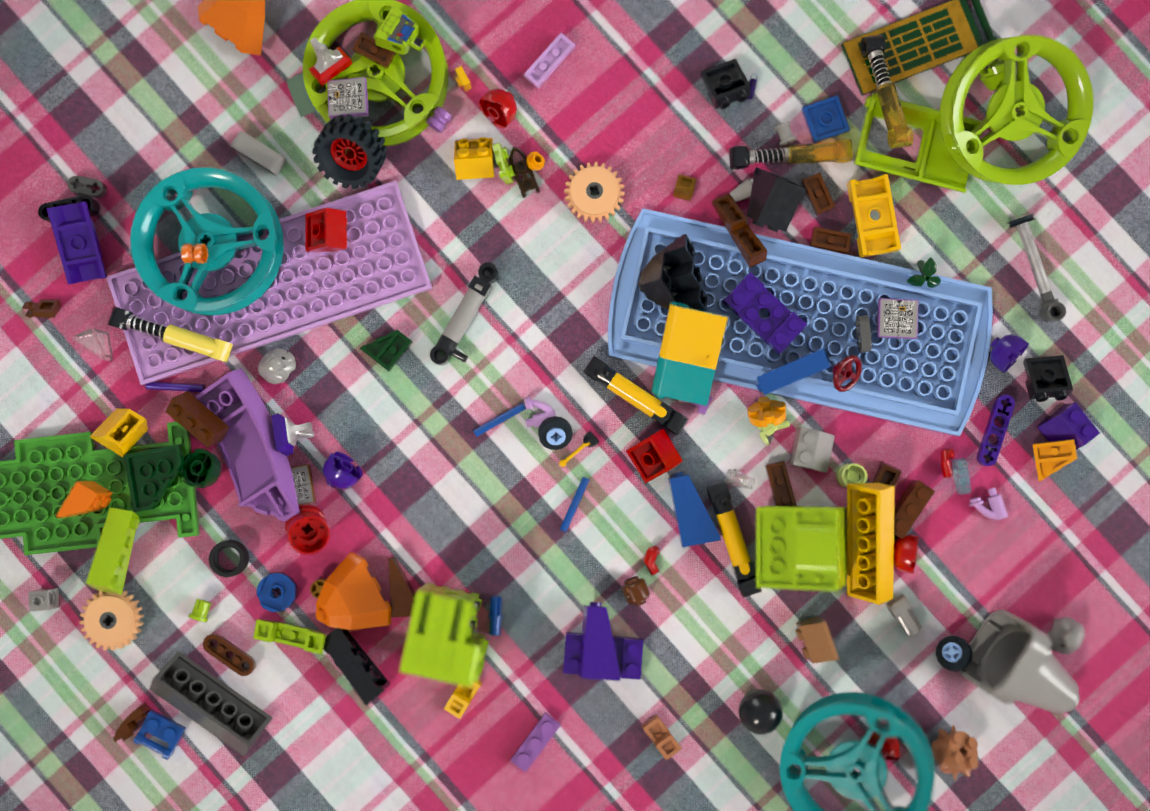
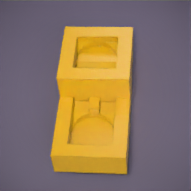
[444,680,482,719]

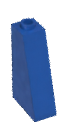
[755,348,832,395]
[668,472,721,547]

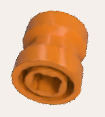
[181,244,208,263]

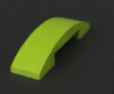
[253,619,326,654]

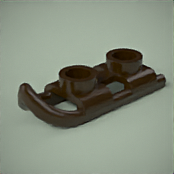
[510,147,540,198]

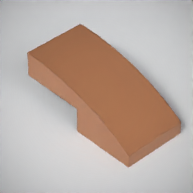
[641,714,682,761]

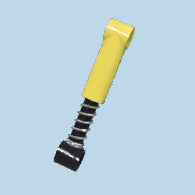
[107,306,233,362]

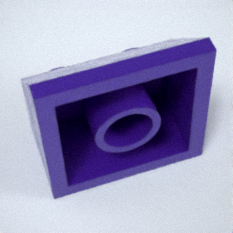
[1037,403,1100,450]

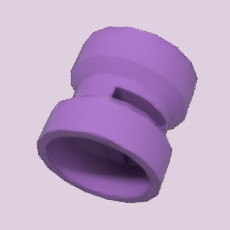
[426,106,452,133]

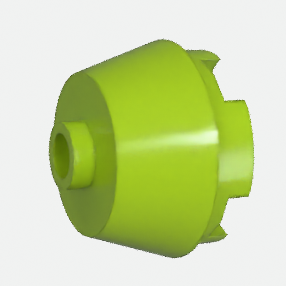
[979,59,1017,91]

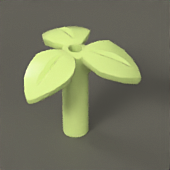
[757,420,790,446]

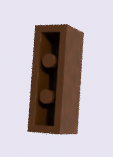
[165,391,229,448]
[894,480,935,539]

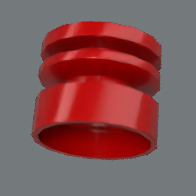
[285,504,330,555]

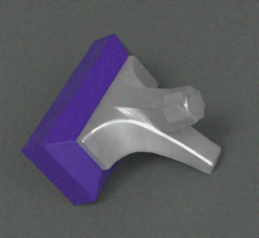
[271,413,314,456]

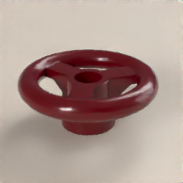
[833,355,862,392]

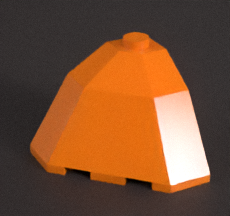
[197,0,265,56]
[316,552,391,630]

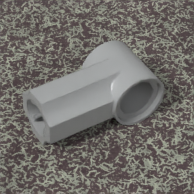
[886,594,923,636]

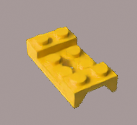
[847,174,901,258]

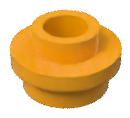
[526,152,545,171]

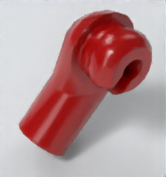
[644,546,660,576]

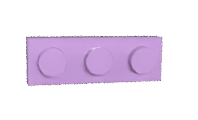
[524,33,575,89]

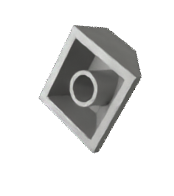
[789,427,835,473]

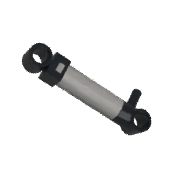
[430,262,499,366]

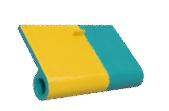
[651,302,728,406]

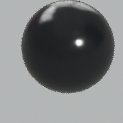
[738,689,783,735]

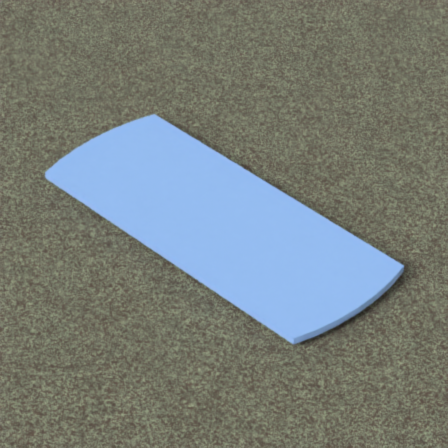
[608,208,993,436]

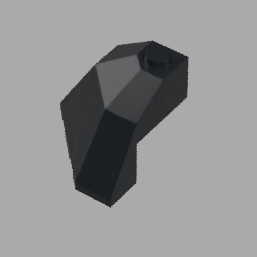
[638,234,708,312]

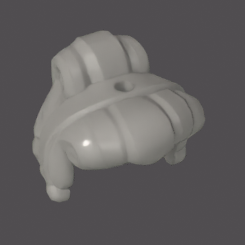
[258,348,296,384]
[1047,617,1085,654]

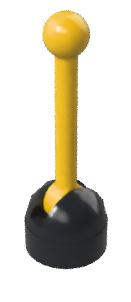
[559,431,600,467]

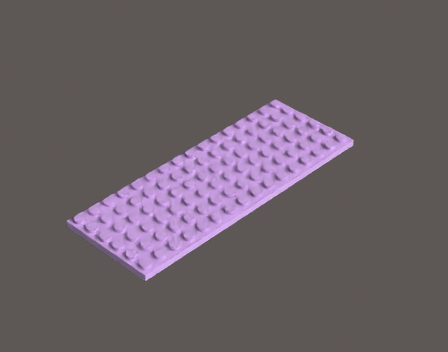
[107,181,433,386]

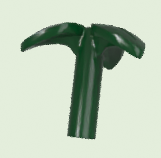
[907,257,941,288]

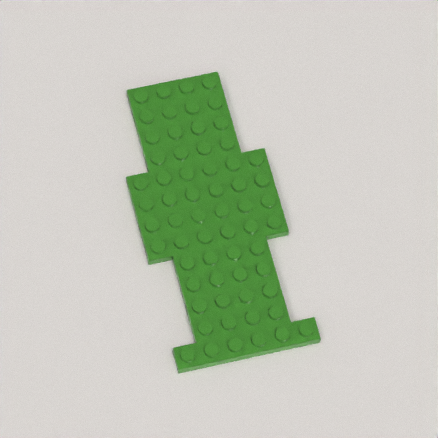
[0,422,200,555]

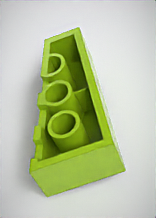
[86,507,139,595]

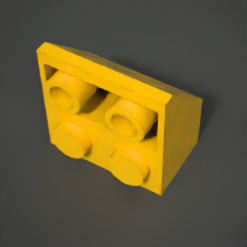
[454,137,494,180]
[90,408,148,457]

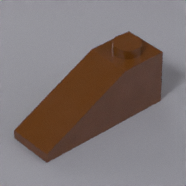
[388,557,416,618]

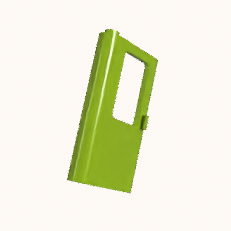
[854,93,982,193]

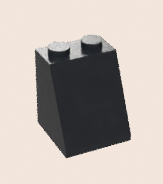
[747,167,806,232]

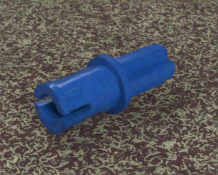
[488,596,503,636]

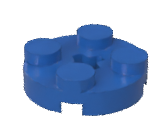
[256,573,297,612]

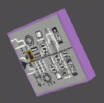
[327,77,369,119]
[877,298,919,339]

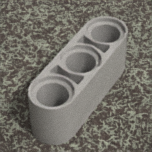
[230,130,287,176]

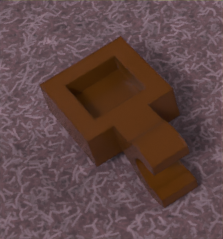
[22,299,61,318]

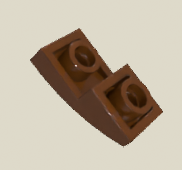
[113,703,150,742]

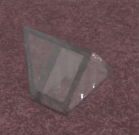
[72,328,114,361]

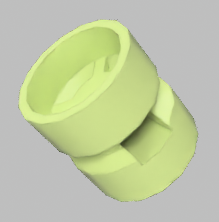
[836,464,867,488]

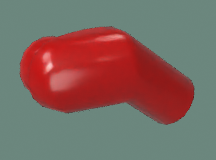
[940,448,955,478]

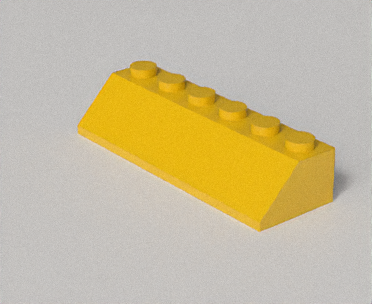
[847,483,894,605]

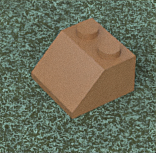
[795,616,839,663]

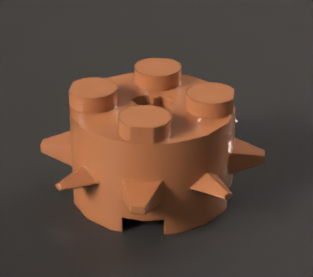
[931,725,979,781]

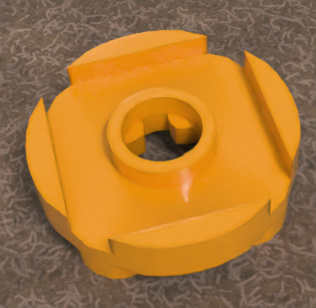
[747,397,786,427]

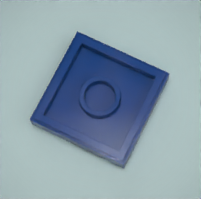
[801,95,850,144]

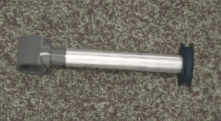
[1008,213,1066,322]

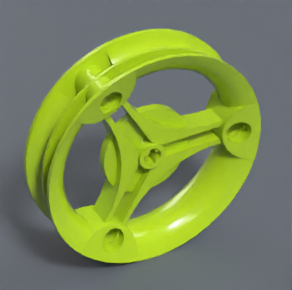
[303,0,449,146]
[939,35,1094,185]

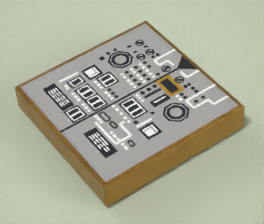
[291,464,316,505]

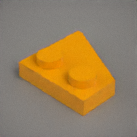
[1033,439,1077,481]

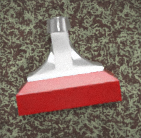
[309,37,352,86]

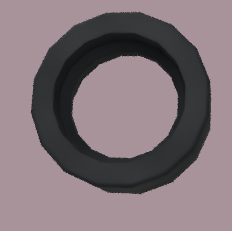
[209,540,249,578]

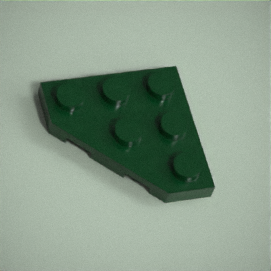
[124,444,185,512]

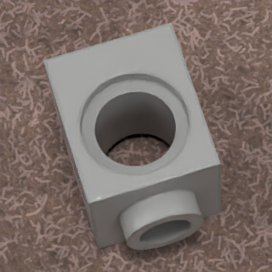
[29,588,59,611]

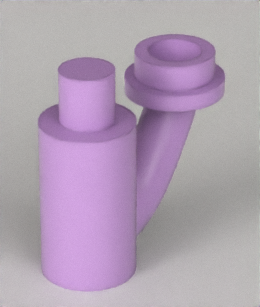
[524,396,556,428]
[969,488,1008,520]

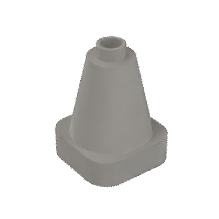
[959,610,1080,714]

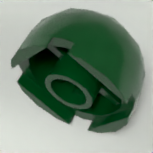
[180,449,222,488]

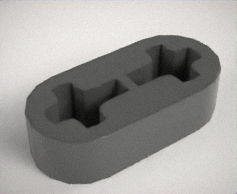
[68,176,107,198]
[855,315,872,353]

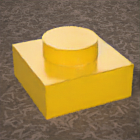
[454,66,472,92]

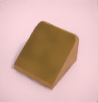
[673,174,697,201]

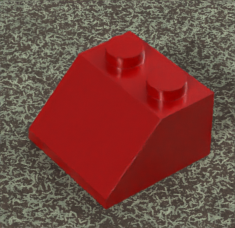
[305,208,348,252]
[626,428,683,484]

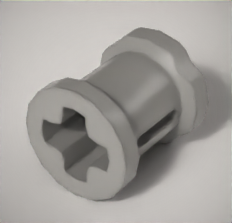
[774,121,796,146]

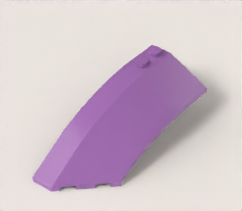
[195,368,299,522]

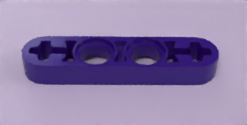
[977,395,1015,466]

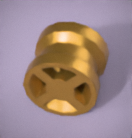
[310,578,327,599]

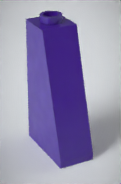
[578,602,621,681]

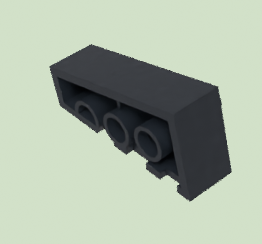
[323,628,391,706]

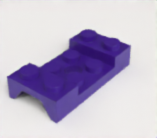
[723,272,807,354]
[563,632,644,680]

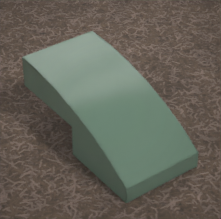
[286,73,316,117]

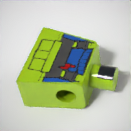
[375,6,425,55]

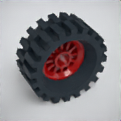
[312,114,387,189]

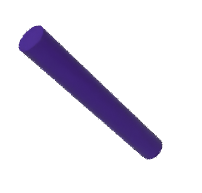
[145,382,205,392]

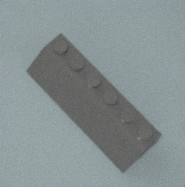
[149,651,273,756]

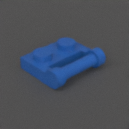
[133,710,186,760]

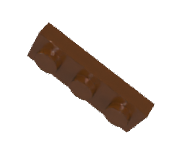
[765,461,797,506]

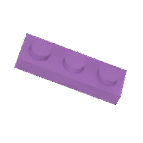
[510,712,561,773]

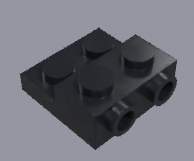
[701,59,751,109]
[1023,355,1073,402]

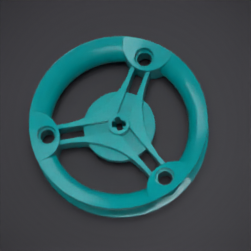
[130,167,284,316]
[780,692,935,811]

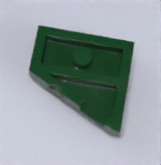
[360,330,413,372]

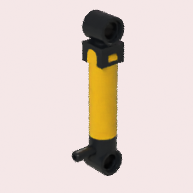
[583,356,689,436]
[706,482,762,598]

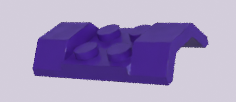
[47,201,107,285]

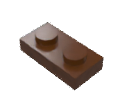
[352,32,396,69]
[801,172,835,216]
[810,227,852,254]

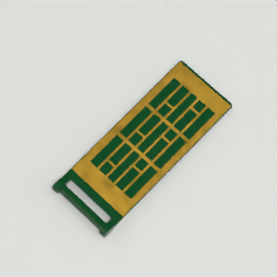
[841,0,998,96]

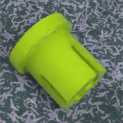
[188,599,212,622]

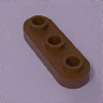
[203,633,256,676]

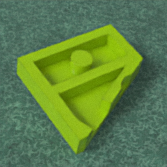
[492,143,515,185]

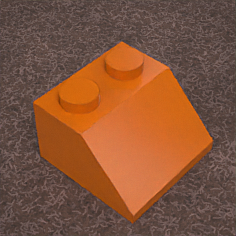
[56,481,113,518]

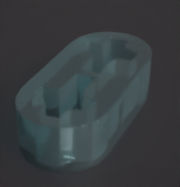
[952,458,971,495]

